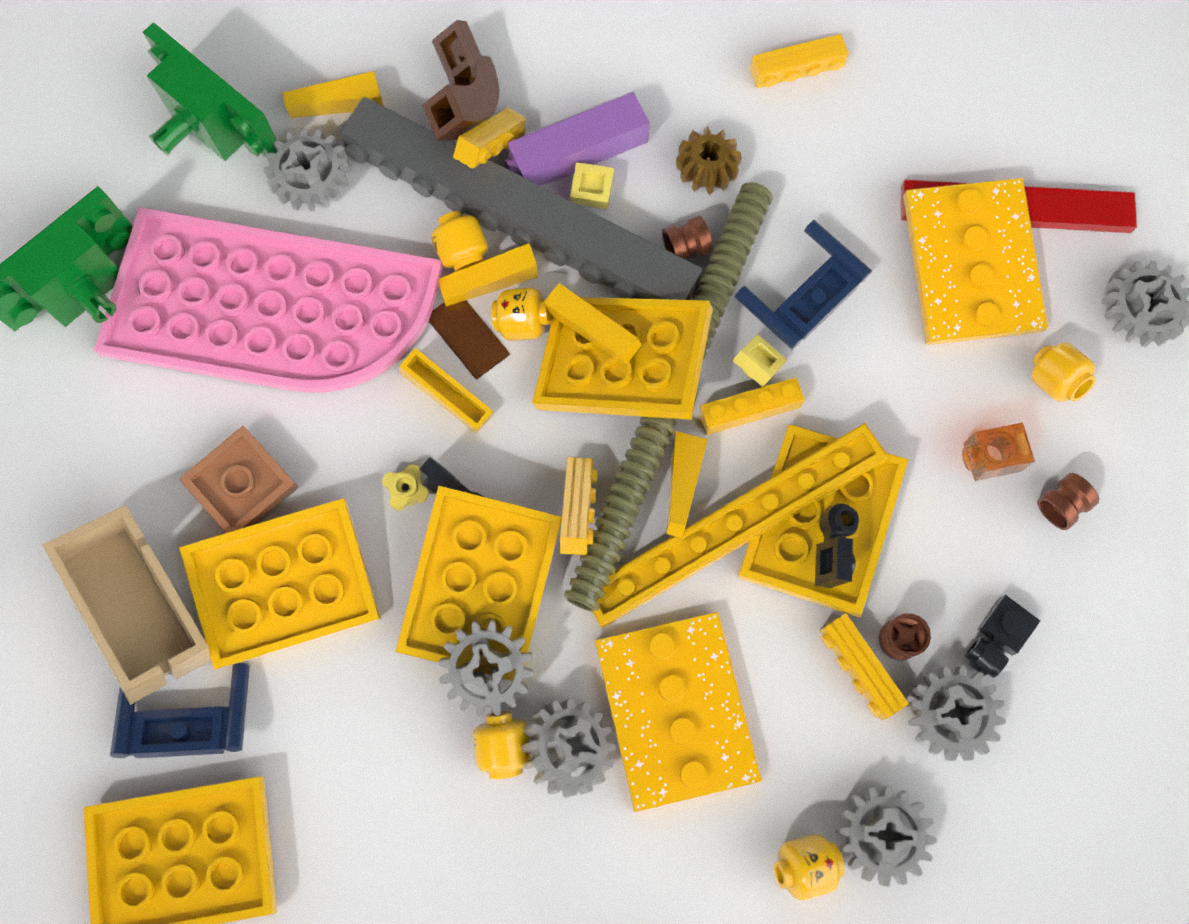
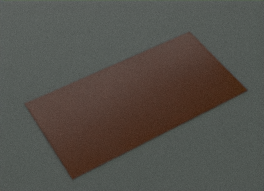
[429,300,511,380]

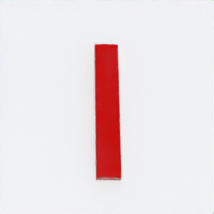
[901,179,1137,233]

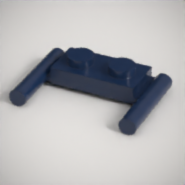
[734,220,872,350]
[110,663,250,759]

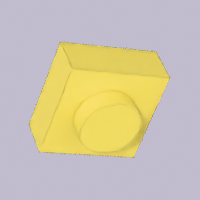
[570,162,614,209]
[733,334,787,387]

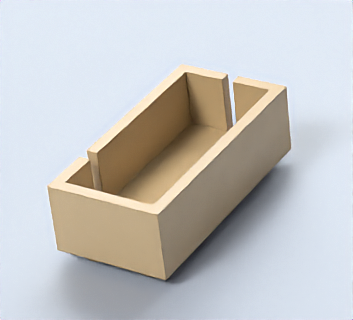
[42,505,211,705]

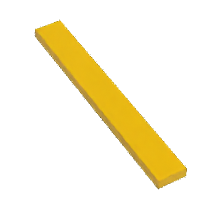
[592,423,888,629]

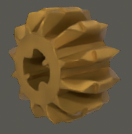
[676,126,742,195]

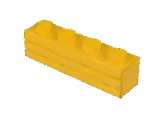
[750,34,849,88]
[453,107,527,169]
[699,377,805,436]
[560,457,598,555]
[820,613,909,720]

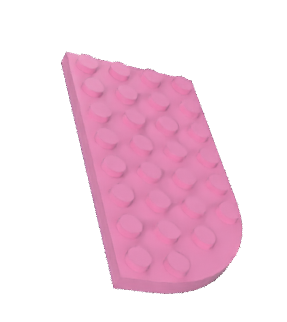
[94,207,443,393]

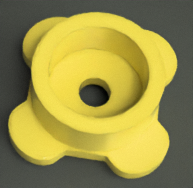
[382,464,429,511]

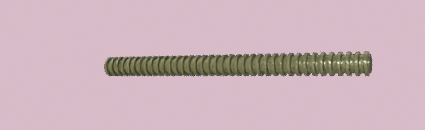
[564,182,773,612]

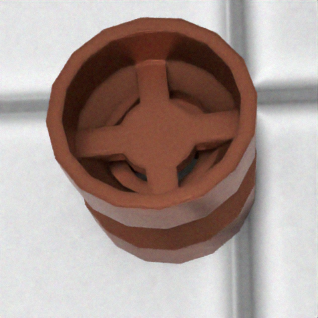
[662,216,713,261]
[1037,473,1100,530]
[879,613,931,661]

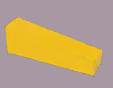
[282,71,384,118]
[438,243,538,306]
[543,283,642,364]
[399,348,493,433]
[666,431,708,538]

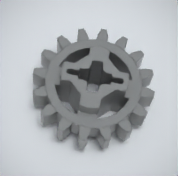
[264,128,351,211]
[1102,261,1189,347]
[438,620,534,717]
[907,665,1006,761]
[521,698,616,798]
[836,786,937,887]

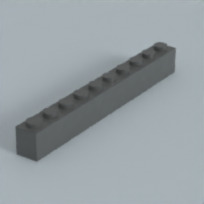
[339,97,702,300]

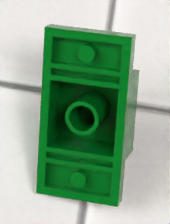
[142,22,278,161]
[0,186,133,332]

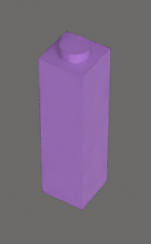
[504,92,650,186]

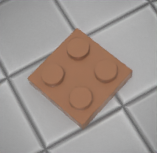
[179,425,299,533]

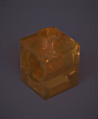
[962,422,1035,481]

